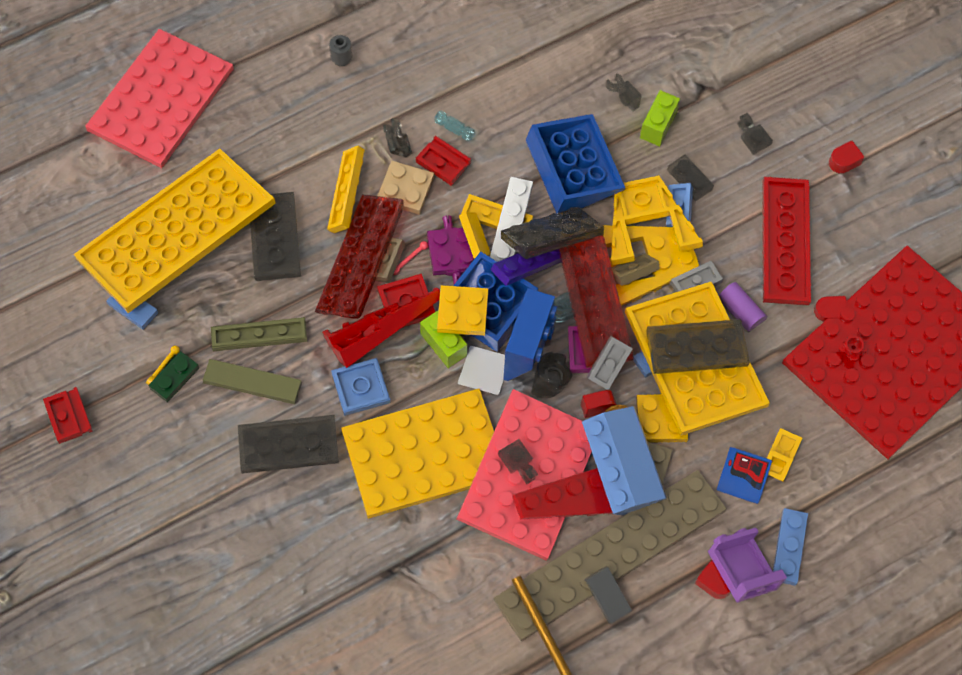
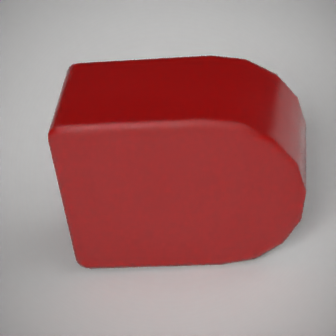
[829,141,864,174]
[814,296,847,322]
[580,390,617,418]
[695,560,731,599]

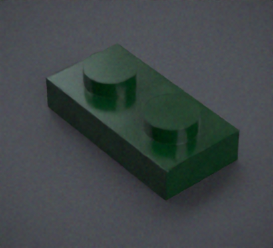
[148,351,199,403]

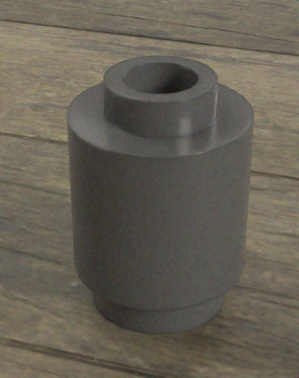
[329,35,352,66]

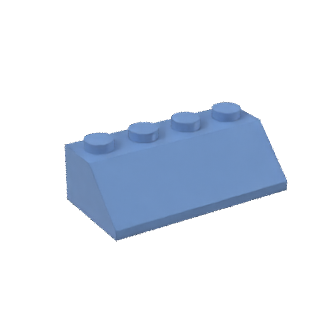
[582,406,667,516]

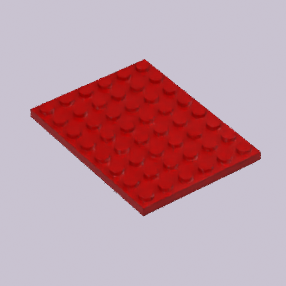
[782,245,962,460]

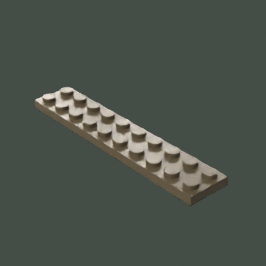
[494,470,727,642]

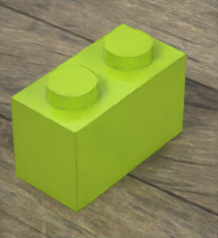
[640,90,680,147]
[420,310,467,369]

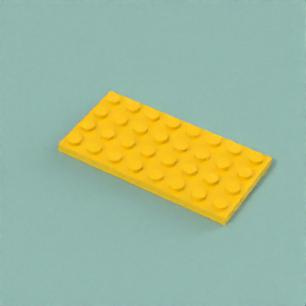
[74,148,276,313]

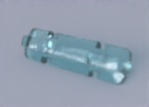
[434,111,475,141]

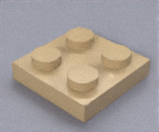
[377,161,434,215]

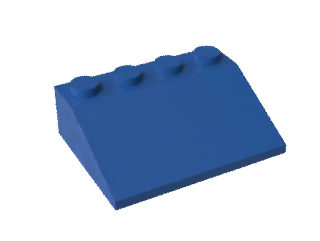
[526,114,625,214]

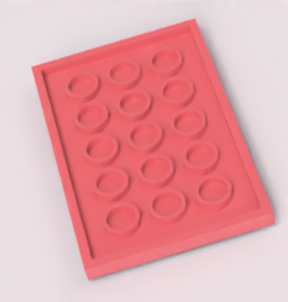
[85,29,234,168]
[456,389,592,560]

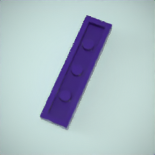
[491,240,567,286]

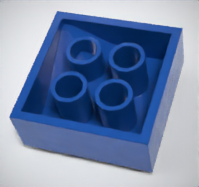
[454,251,538,352]
[503,288,558,381]

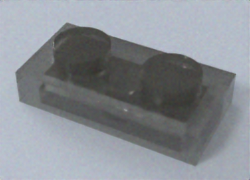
[667,154,714,202]

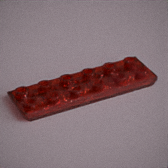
[315,194,404,319]
[557,234,633,368]

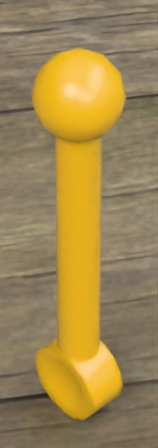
[146,345,180,385]

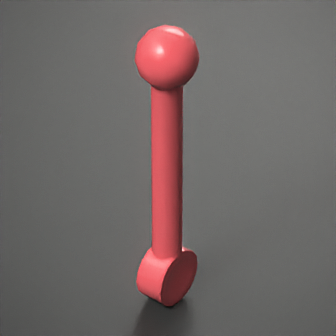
[393,241,428,275]

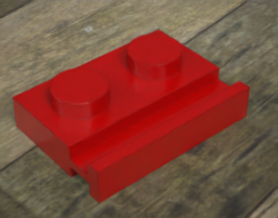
[416,136,471,186]
[43,387,93,444]

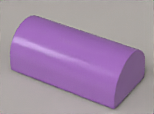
[719,282,767,332]

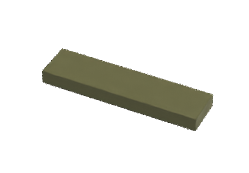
[211,317,307,351]
[203,359,302,404]

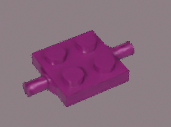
[427,215,475,284]

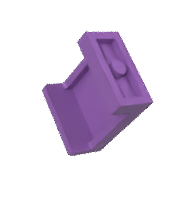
[708,528,787,603]

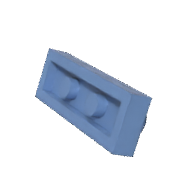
[773,508,808,586]

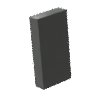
[584,567,632,624]

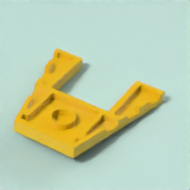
[611,176,703,266]
[592,225,699,310]

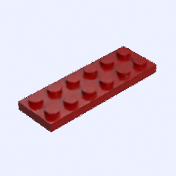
[762,177,811,305]

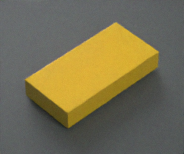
[459,212,491,258]

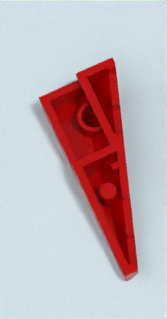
[322,287,440,368]

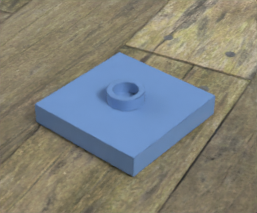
[331,358,391,416]

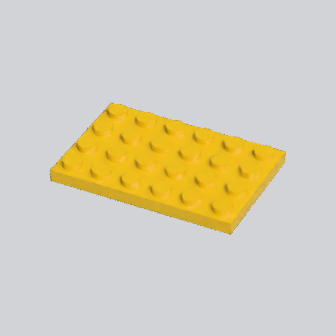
[625,281,770,436]
[341,389,494,519]

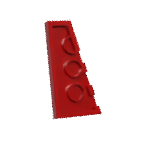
[512,468,615,519]

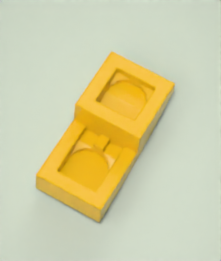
[767,428,802,482]

